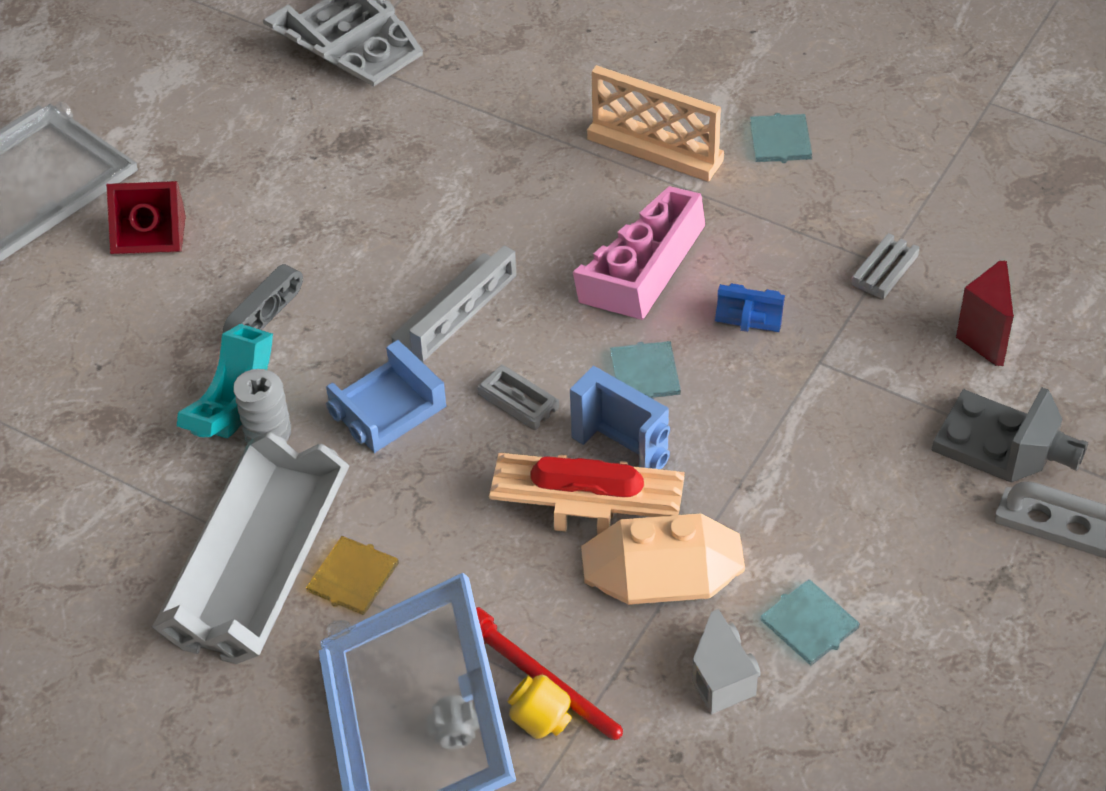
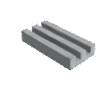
[852,233,920,299]
[477,364,559,430]

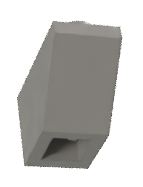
[692,609,761,714]

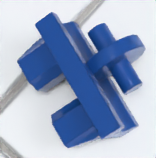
[715,283,785,332]

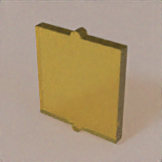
[306,536,399,615]

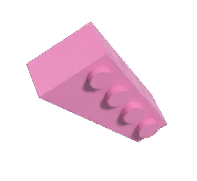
[573,186,705,320]

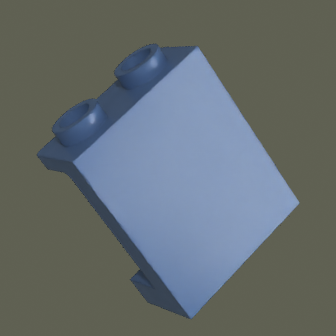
[326,340,447,453]
[570,365,670,469]

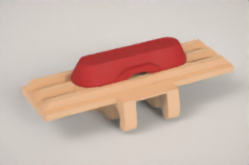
[489,453,685,535]

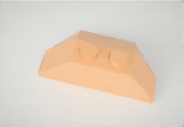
[581,513,745,605]

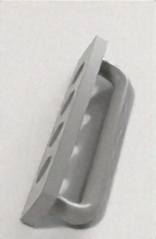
[995,481,1106,558]

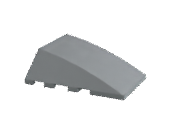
[263,0,423,86]

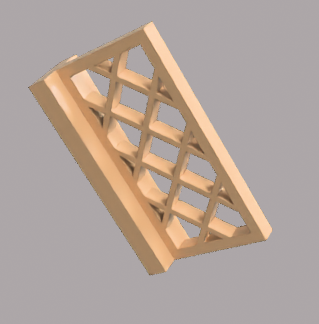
[587,65,724,182]

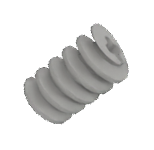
[234,369,291,444]

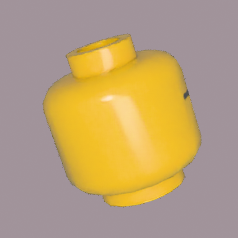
[507,675,572,739]

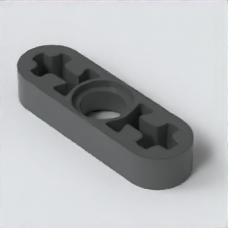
[223,264,303,333]

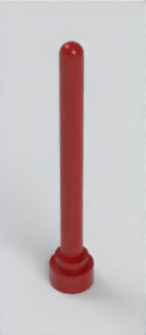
[476,607,623,740]

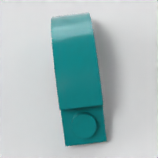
[176,324,273,439]

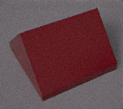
[106,181,186,254]
[956,261,1014,366]

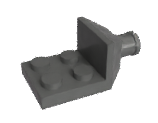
[932,387,1088,483]

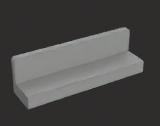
[391,245,517,362]

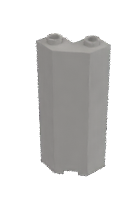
[152,431,350,664]

